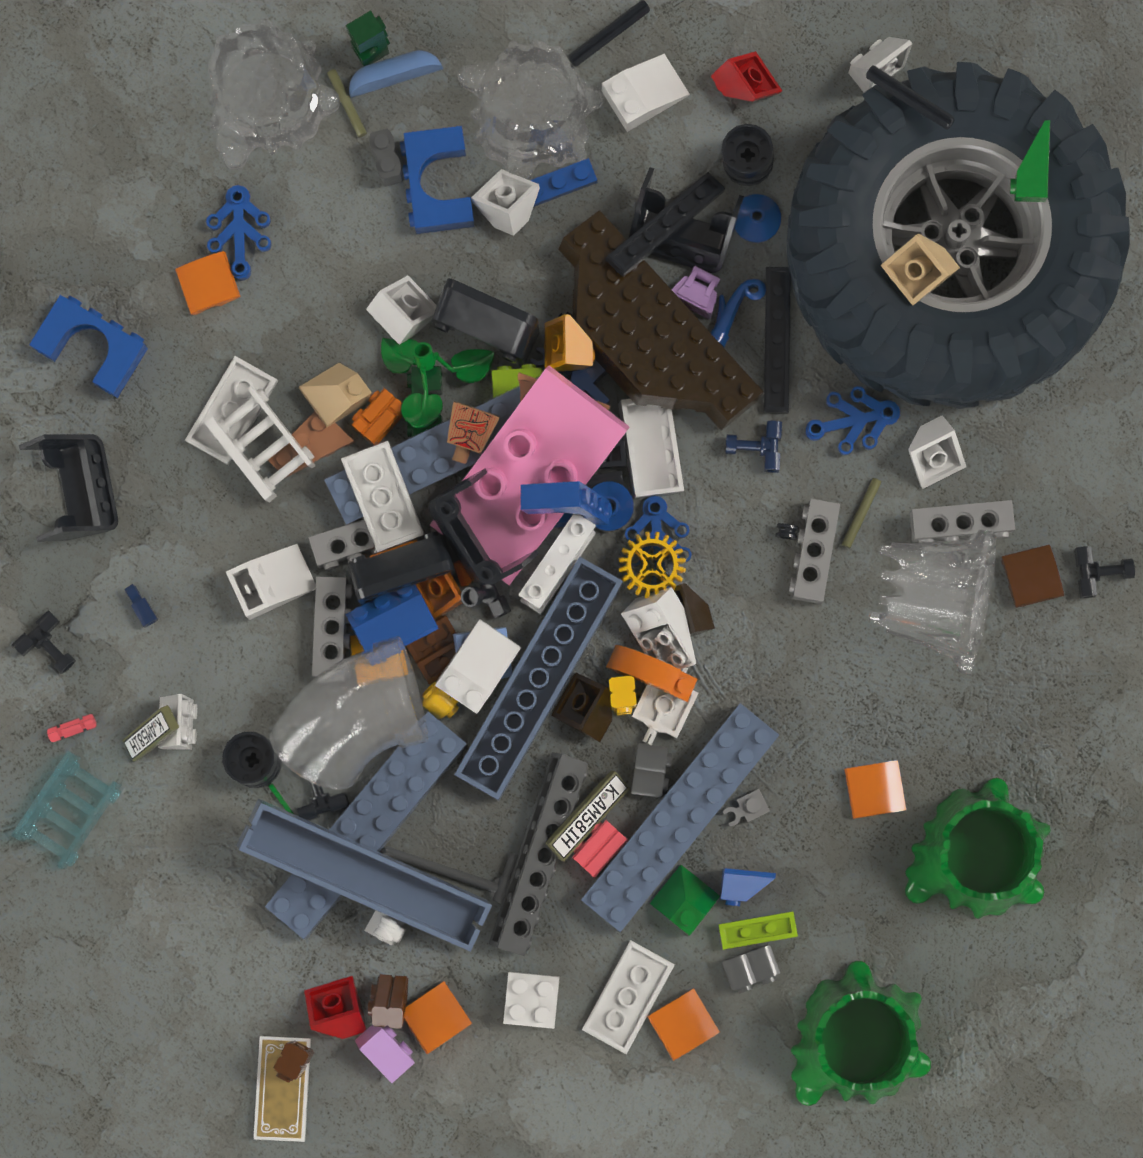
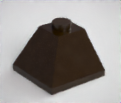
[673,583,715,637]
[551,672,612,742]

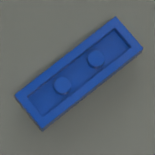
[530,158,598,207]

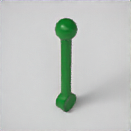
[268,783,295,815]

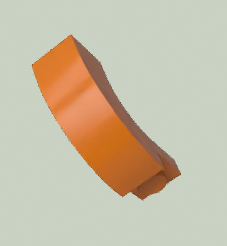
[606,645,698,702]

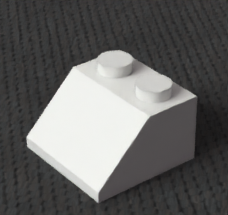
[366,276,437,345]

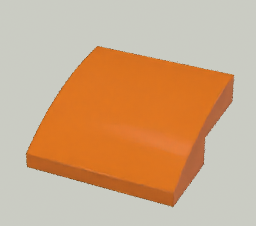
[175,251,241,315]
[845,760,906,819]
[404,981,472,1054]
[647,988,720,1061]

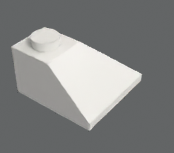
[471,169,540,236]
[908,416,966,489]

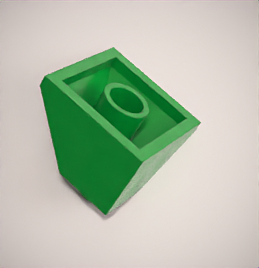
[650,865,720,936]

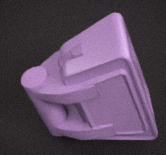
[671,266,720,319]

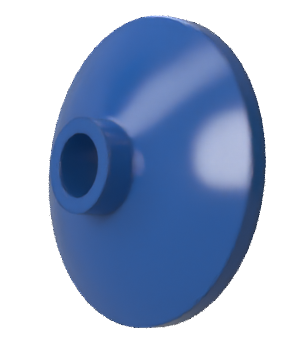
[735,194,781,243]
[592,481,634,531]

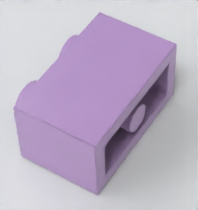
[355,1024,415,1083]

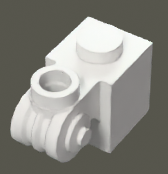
[365,910,406,945]

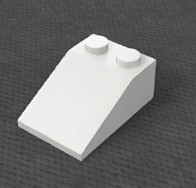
[848,37,912,92]
[602,54,690,132]
[435,619,521,714]

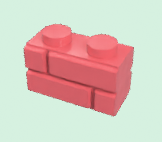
[572,820,628,878]

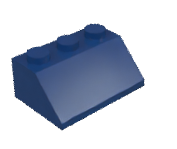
[345,585,439,663]

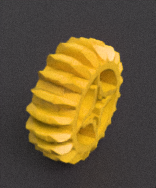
[619,532,686,598]

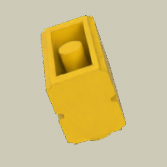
[609,676,637,716]

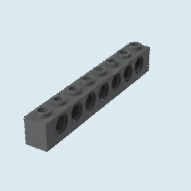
[489,752,588,956]

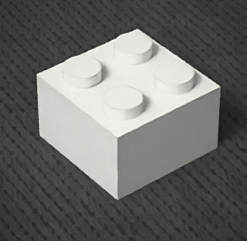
[503,972,560,1029]

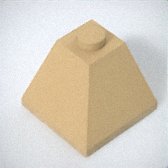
[881,233,960,306]
[299,363,372,427]

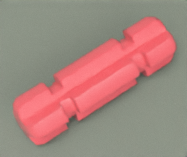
[47,714,97,742]

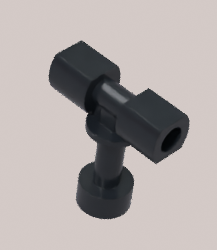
[1074,546,1135,599]
[461,582,511,619]
[12,610,76,674]
[297,759,350,821]

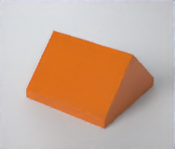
[415,573,463,619]

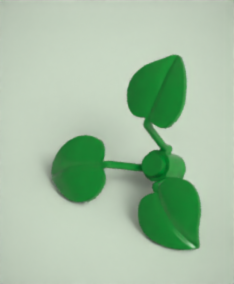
[381,338,495,428]

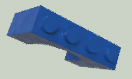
[400,126,475,234]
[29,295,148,398]
[521,481,612,528]

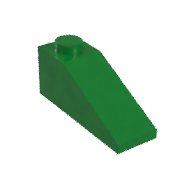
[1010,120,1050,202]

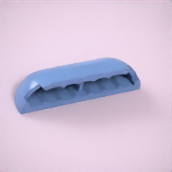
[349,50,443,98]

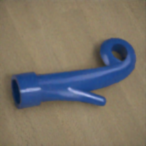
[710,279,766,348]

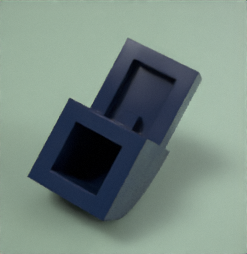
[571,359,610,405]

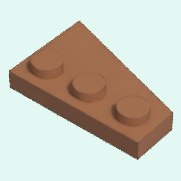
[268,412,355,478]

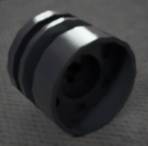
[721,124,774,186]
[222,731,282,788]

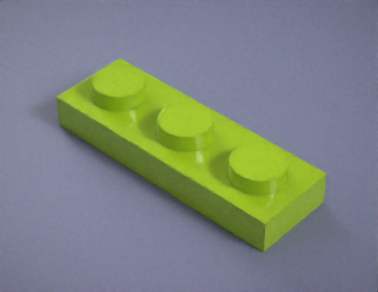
[718,911,798,950]

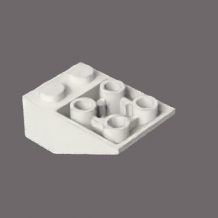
[226,544,316,620]
[621,587,696,669]
[158,694,197,750]

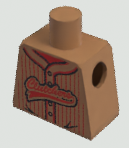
[447,401,500,464]

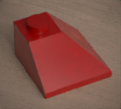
[711,51,782,102]
[304,976,367,1039]

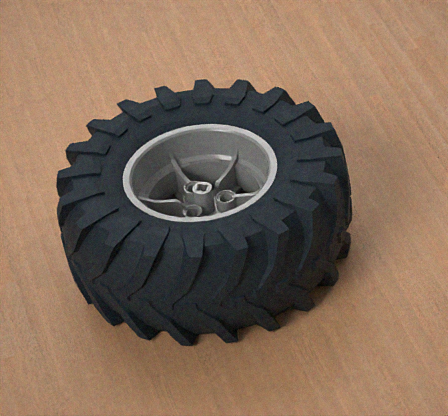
[786,62,1130,409]

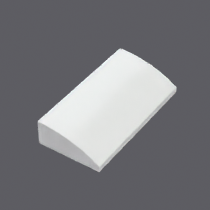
[618,399,684,500]

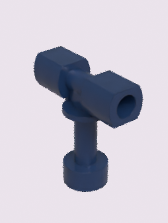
[725,421,782,473]

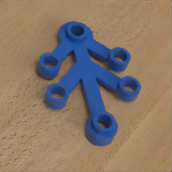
[206,185,272,281]
[805,386,900,455]
[625,496,692,588]

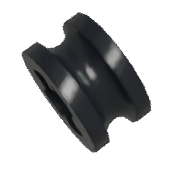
[775,523,799,540]

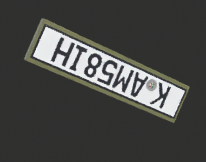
[123,705,179,762]
[545,770,630,861]

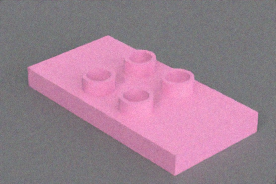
[430,366,629,585]

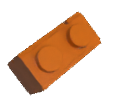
[352,388,403,446]

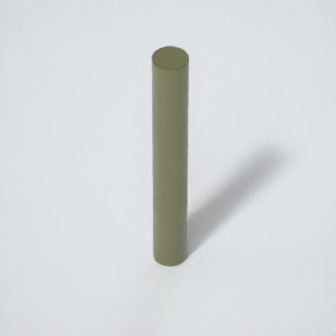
[327,69,367,138]
[841,478,882,549]

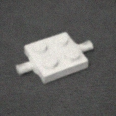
[632,668,698,745]

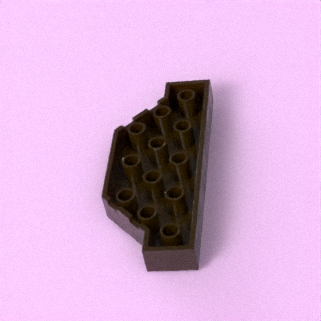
[558,210,763,431]

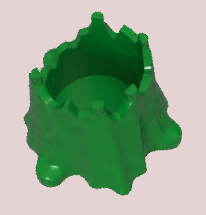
[905,778,1051,919]
[791,961,931,1106]

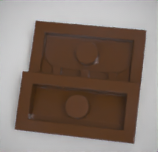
[1001,544,1064,608]
[406,614,457,685]

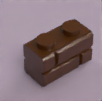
[368,974,409,1029]
[273,1040,314,1083]

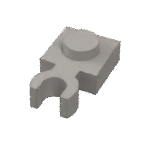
[723,789,770,826]

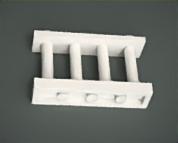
[205,386,316,503]
[519,514,596,615]

